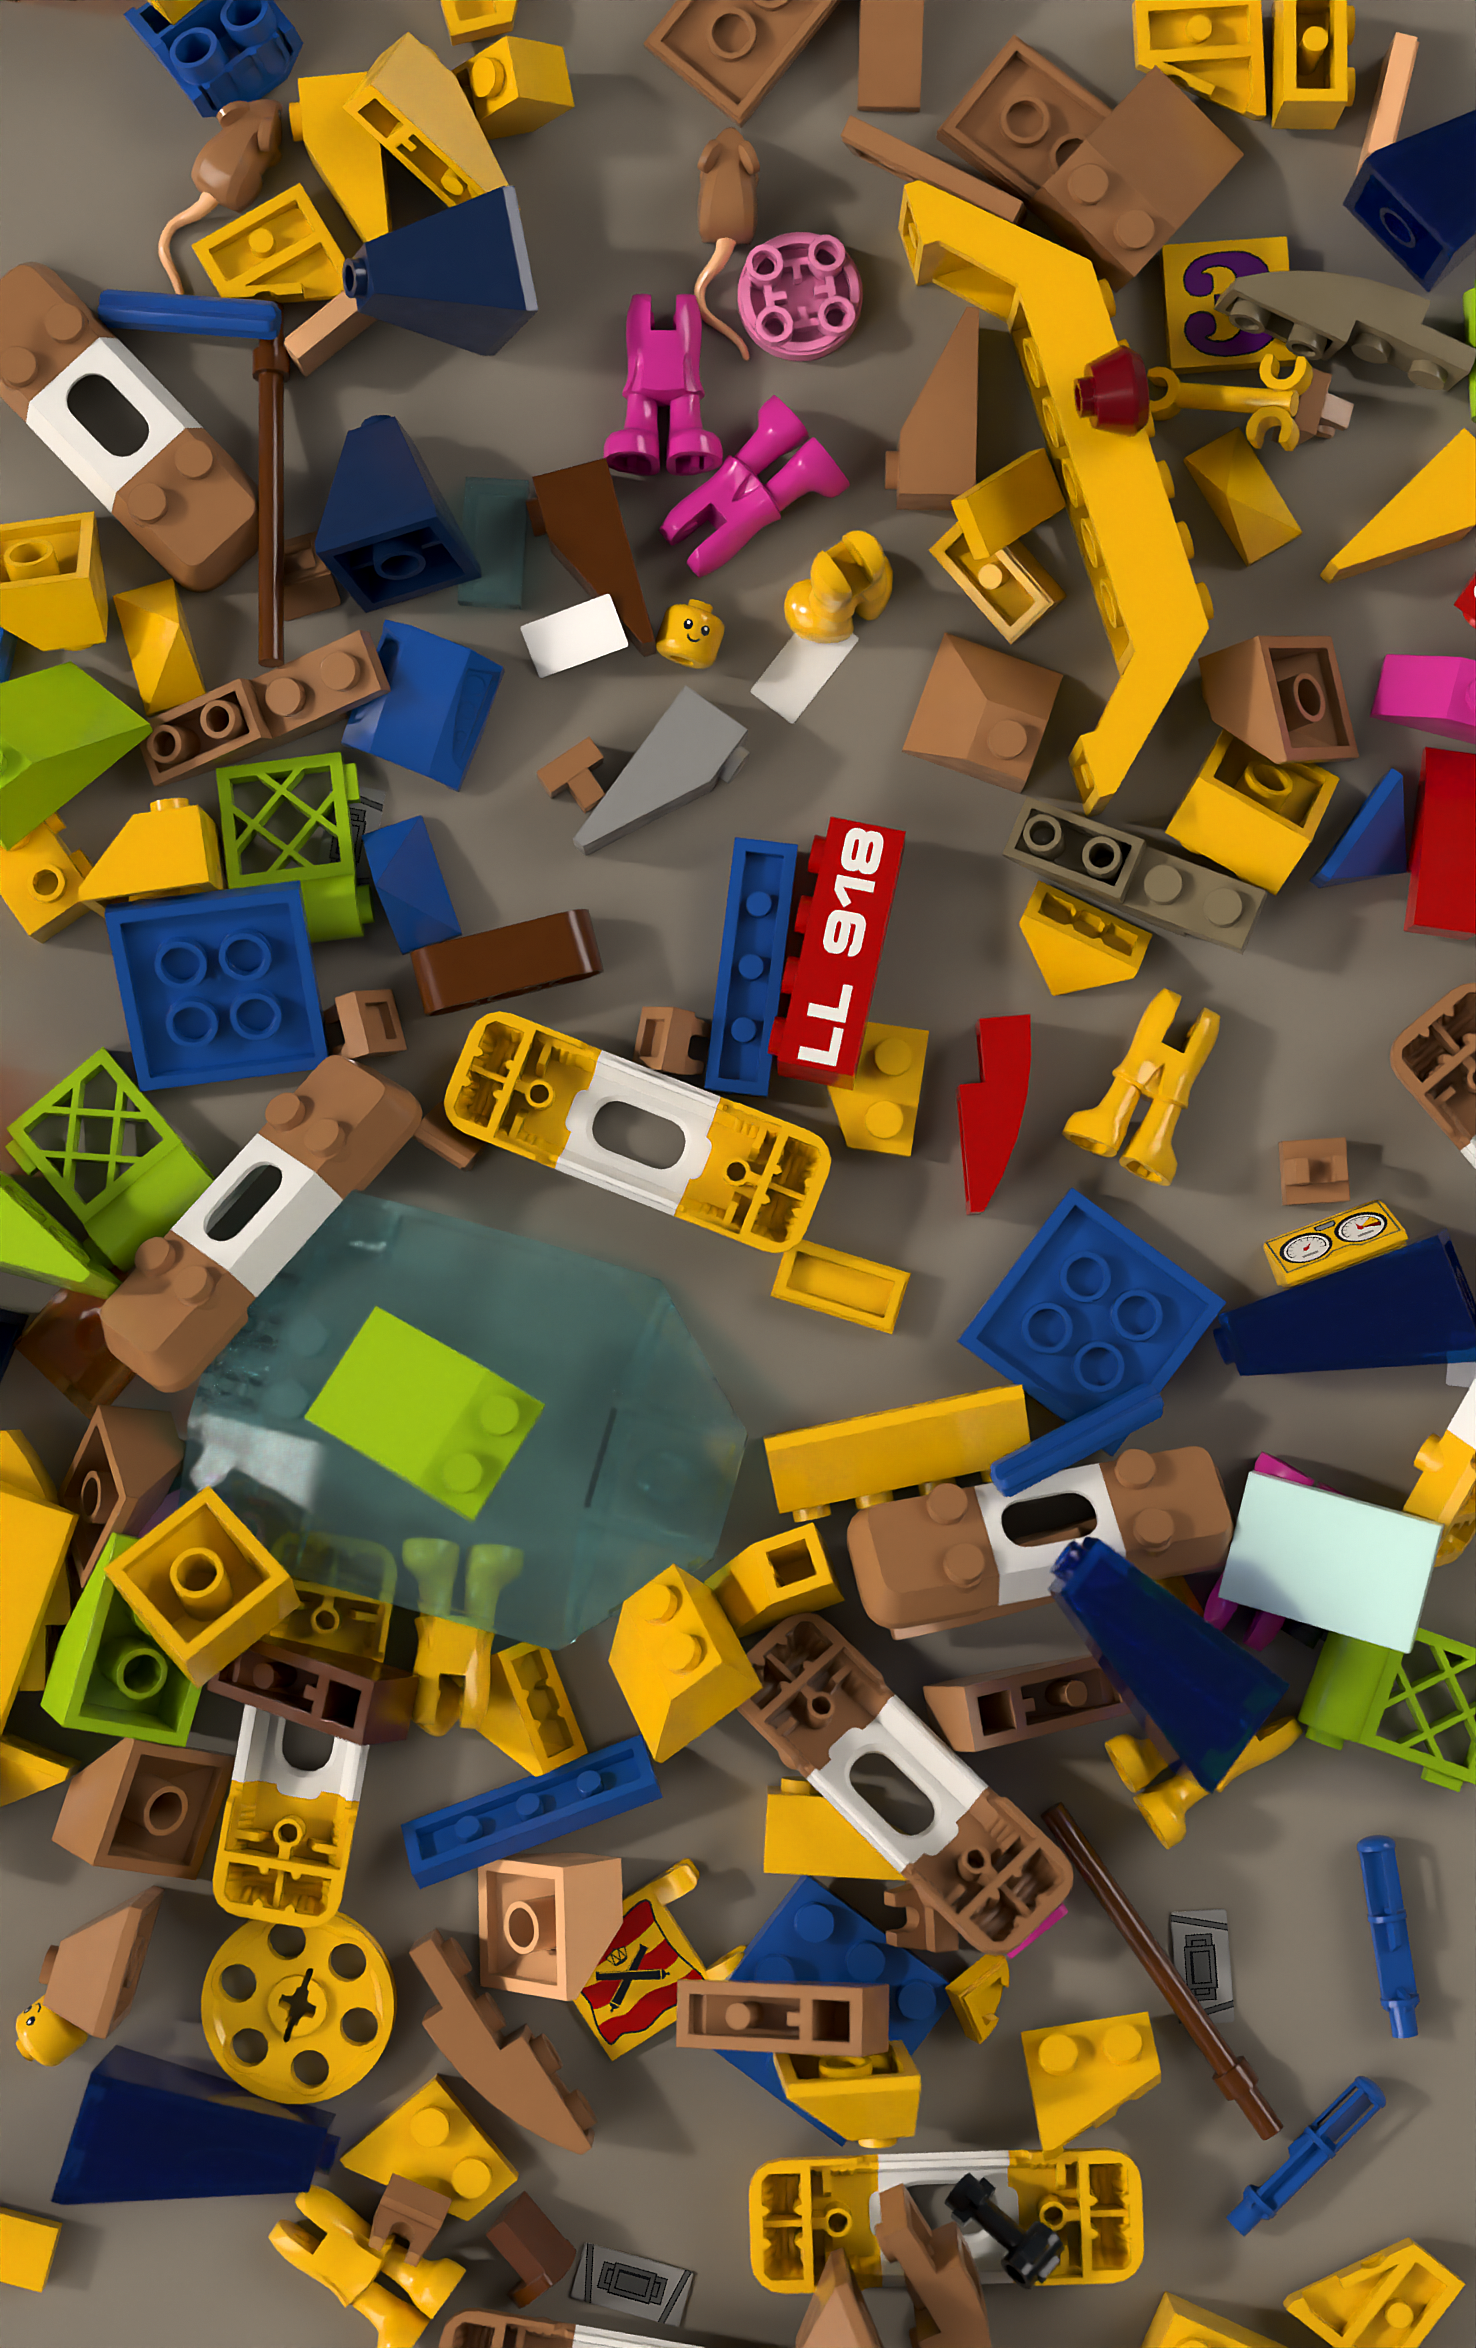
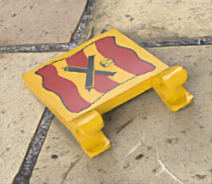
[573,1858,747,2061]

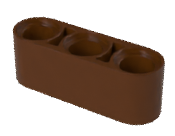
[410,909,604,1017]

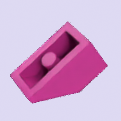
[1369,654,1476,745]

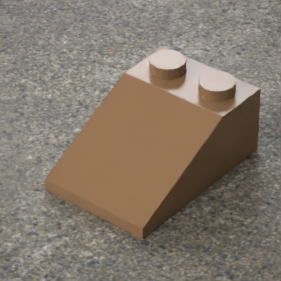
[1026,65,1245,293]

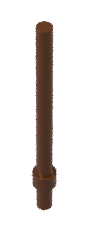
[252,301,290,668]
[1040,1802,1283,2140]

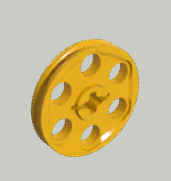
[201,1911,397,2104]

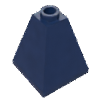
[342,186,539,356]
[315,415,482,613]

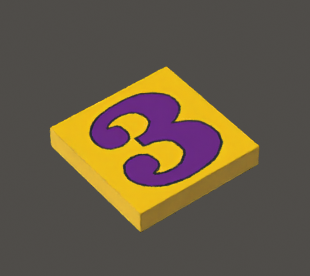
[1159,236,1297,374]

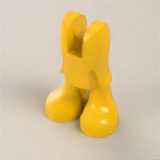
[784,530,893,643]
[1062,988,1221,1186]
[402,1537,525,1729]
[1104,1676,1303,1849]
[268,2183,466,2348]

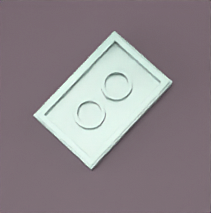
[1218,1470,1445,1654]

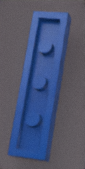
[704,837,798,1098]
[401,1734,663,1889]

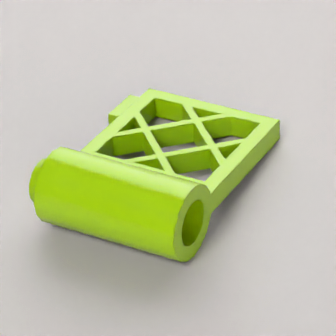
[216,752,375,944]
[5,1047,217,1273]
[1297,1627,1476,1792]

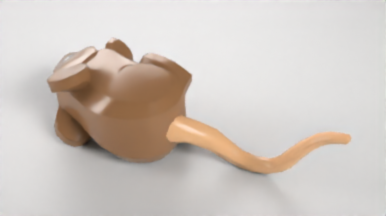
[158,99,283,295]
[694,127,760,361]

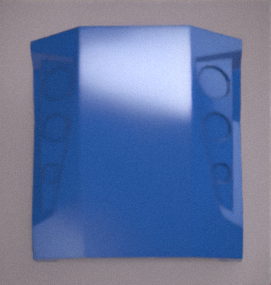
[124,0,303,118]
[341,619,505,792]

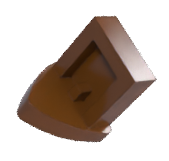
[485,2191,577,2309]

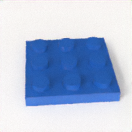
[104,880,330,1092]
[956,1187,1227,1457]
[712,1875,952,2147]

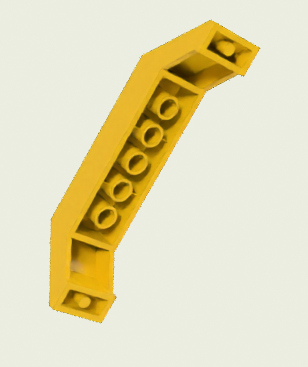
[898,180,1214,818]

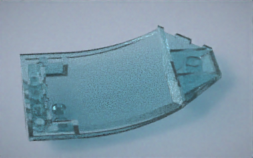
[178,1191,749,1651]

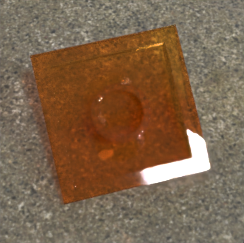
[13,1265,137,1420]

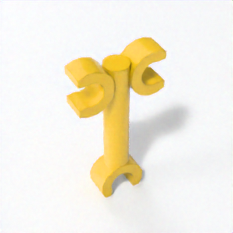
[1147,354,1313,451]

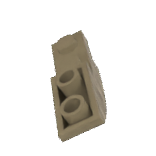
[1214,270,1476,391]
[1002,796,1267,955]

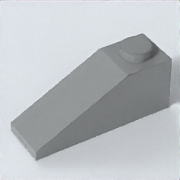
[573,685,750,856]

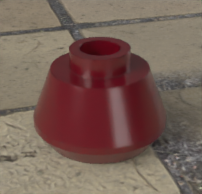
[1074,345,1149,437]

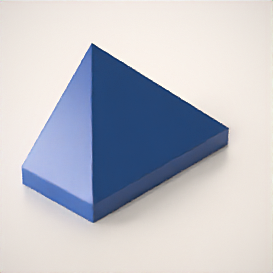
[1309,768,1407,888]
[362,815,463,955]

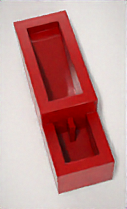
[1403,747,1476,940]
[955,1014,1032,1215]

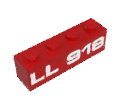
[768,817,906,1091]

